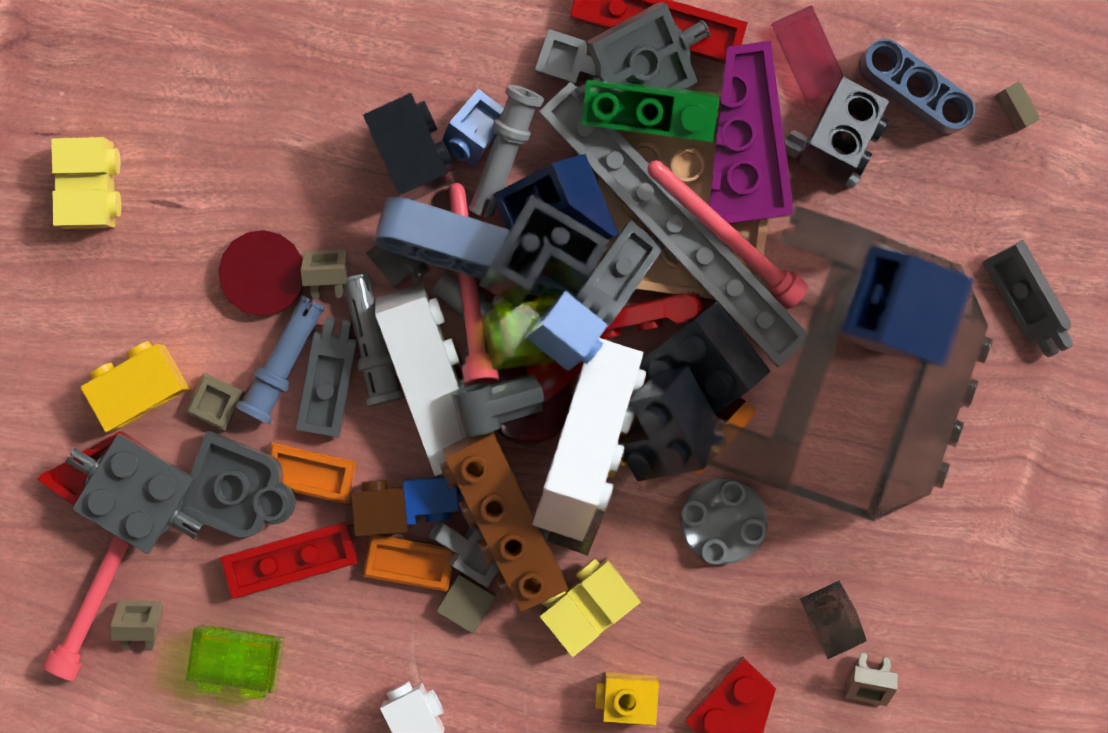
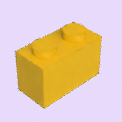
[80,341,190,432]

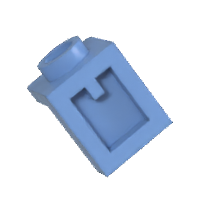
[442,89,504,168]

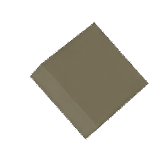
[995,82,1040,133]
[185,374,245,431]
[436,573,496,634]

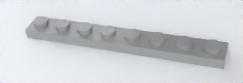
[539,82,811,367]

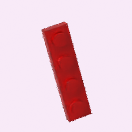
[570,0,748,64]

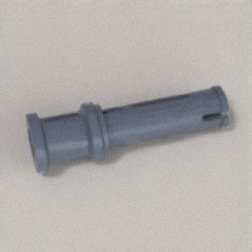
[235,295,325,425]

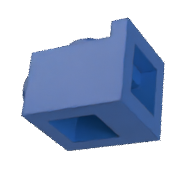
[403,476,465,525]

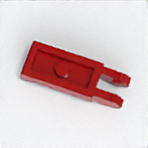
[599,291,705,339]

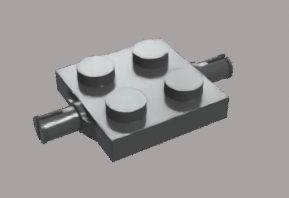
[575,2,711,105]
[65,434,203,554]

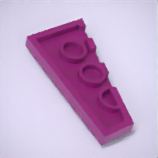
[709,41,794,224]

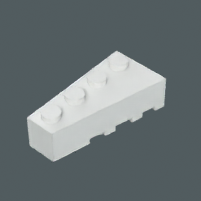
[375,281,466,476]

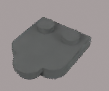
[181,431,296,538]

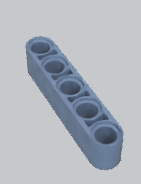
[374,196,576,301]

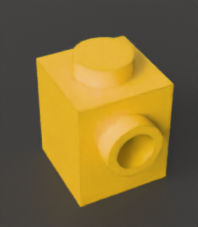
[595,672,659,726]

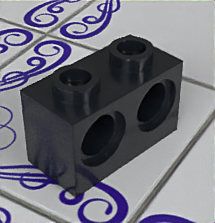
[797,77,889,187]

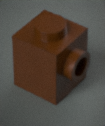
[345,480,410,536]

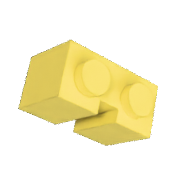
[51,137,121,229]
[540,558,641,657]

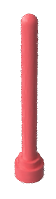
[647,161,808,309]
[448,183,499,386]
[43,535,129,681]

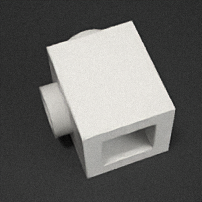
[380,681,445,733]

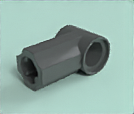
[452,374,545,437]

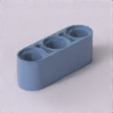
[859,39,975,135]

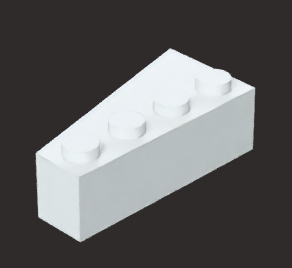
[532,338,646,541]

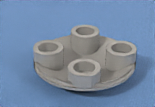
[681,478,767,565]

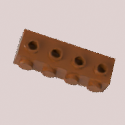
[440,432,569,612]

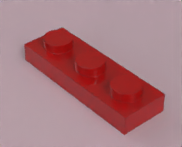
[220,521,359,599]

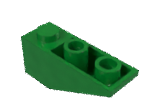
[581,80,719,142]

